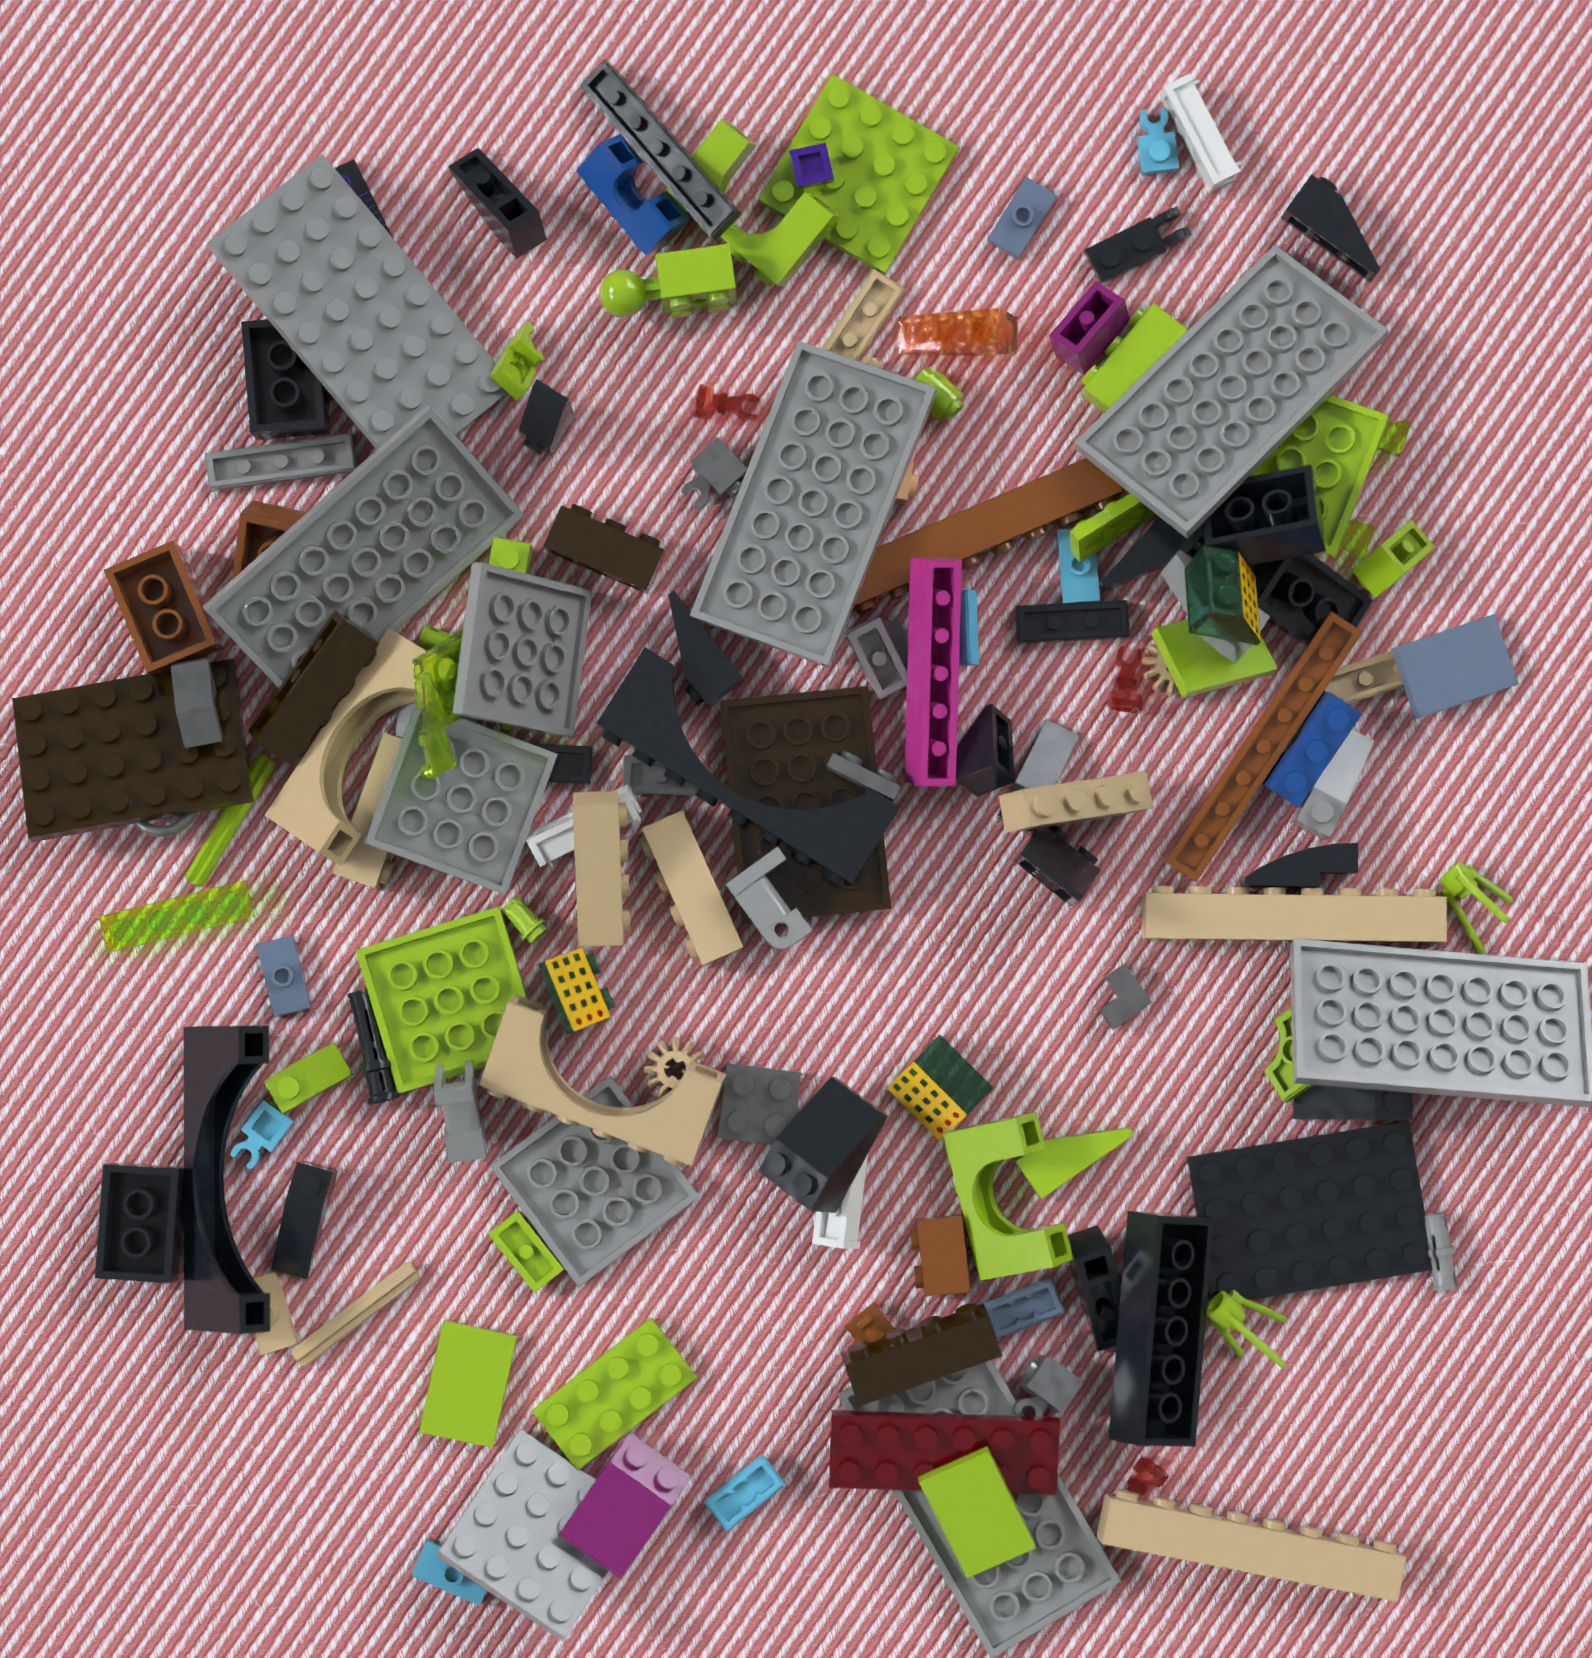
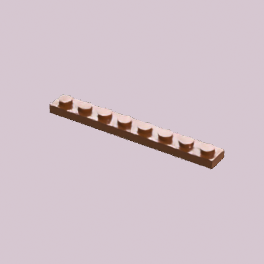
[1165,611,1363,882]

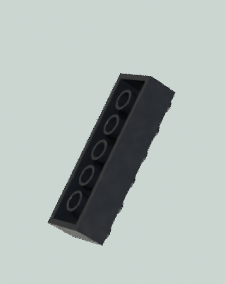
[1108,1211,1215,1447]

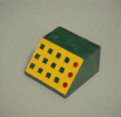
[1184,545,1261,646]
[538,948,616,1035]
[886,1035,994,1140]

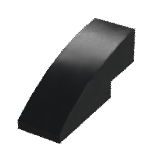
[1240,843,1358,888]

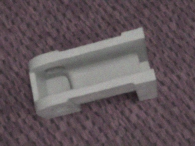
[726,847,813,949]
[433,1060,487,1163]

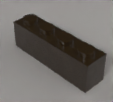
[248,610,379,765]
[841,1303,1003,1406]

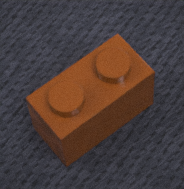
[910,1214,970,1297]

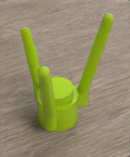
[1439,860,1513,954]
[1207,1290,1287,1368]

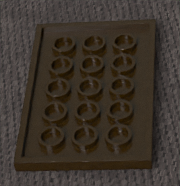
[12,659,254,842]
[720,686,891,924]

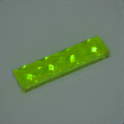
[99,881,255,953]

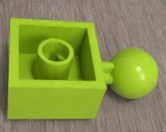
[599,244,737,318]

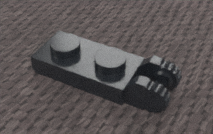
[1084,206,1192,284]

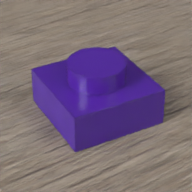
[789,143,834,190]

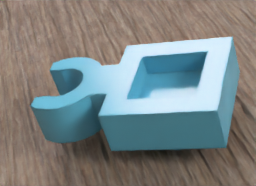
[1137,107,1179,176]
[230,1099,295,1169]

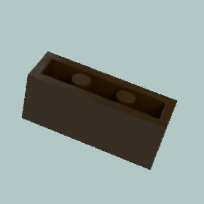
[544,504,665,595]

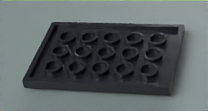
[1186,1120,1433,1300]

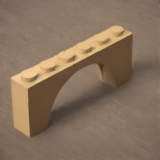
[265,628,458,866]
[479,994,727,1166]

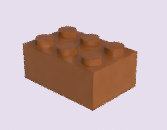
[104,541,224,677]

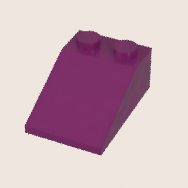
[558,1432,692,1579]

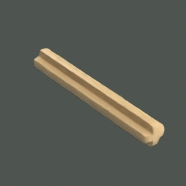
[291,1262,420,1367]

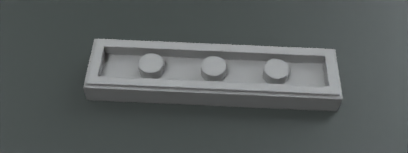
[205,433,357,492]

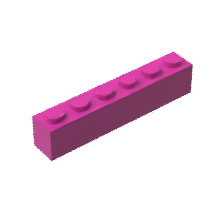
[904,557,962,787]

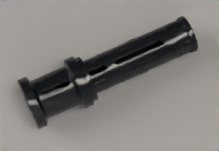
[347,989,400,1105]

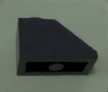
[956,703,1015,797]

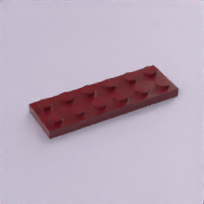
[829,1410,1060,1495]

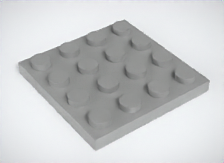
[452,562,592,737]
[363,701,558,895]
[490,1076,700,1287]
[436,1429,608,1642]

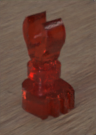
[693,384,760,421]
[1107,645,1143,713]
[1113,1455,1169,1499]

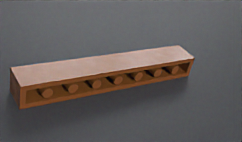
[852,458,1123,615]

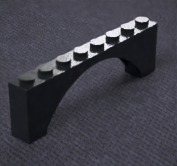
[597,647,900,887]
[184,1025,270,1334]

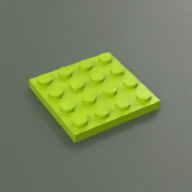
[758,74,960,275]
[1249,395,1390,558]
[355,906,528,1094]

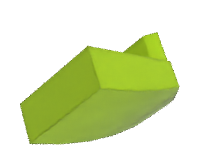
[490,321,544,400]

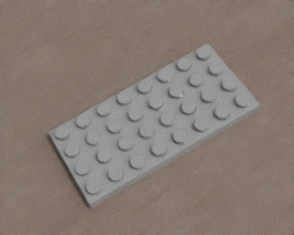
[206,154,508,449]
[1075,245,1388,538]
[690,341,938,668]
[203,404,524,688]
[1290,938,1592,1107]
[837,1360,1121,1658]

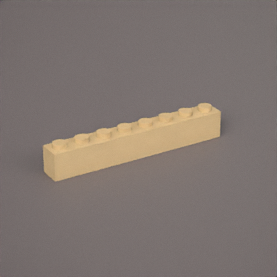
[1142,886,1447,943]
[1096,1489,1407,1602]

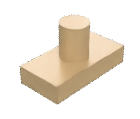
[253,1271,299,1355]

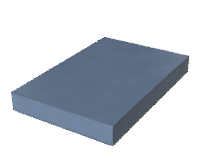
[1391,614,1519,720]

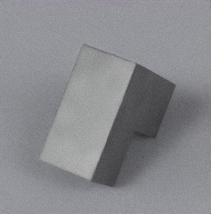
[1098,964,1152,1029]

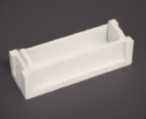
[1159,73,1242,194]
[526,784,642,867]
[812,1155,868,1249]

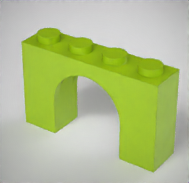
[666,119,840,287]
[943,1112,1074,1281]

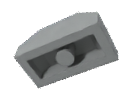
[844,616,908,700]

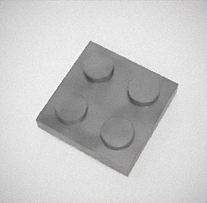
[718,1063,801,1145]

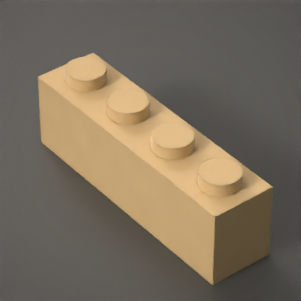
[332,732,402,890]
[999,771,1153,833]
[573,791,631,947]
[639,810,744,966]

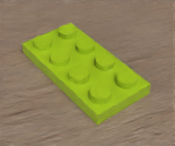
[532,1317,697,1471]

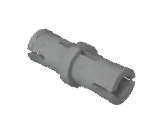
[1423,1212,1458,1291]

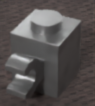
[681,437,747,511]
[1012,1355,1084,1417]

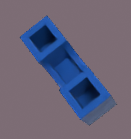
[576,134,690,256]
[1262,690,1362,808]

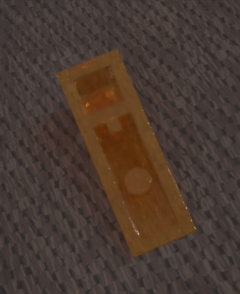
[898,308,1018,356]

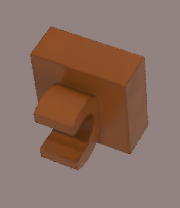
[844,1302,895,1343]

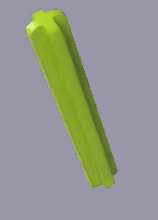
[185,753,276,887]

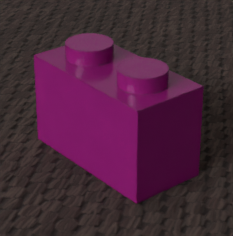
[1049,281,1130,375]

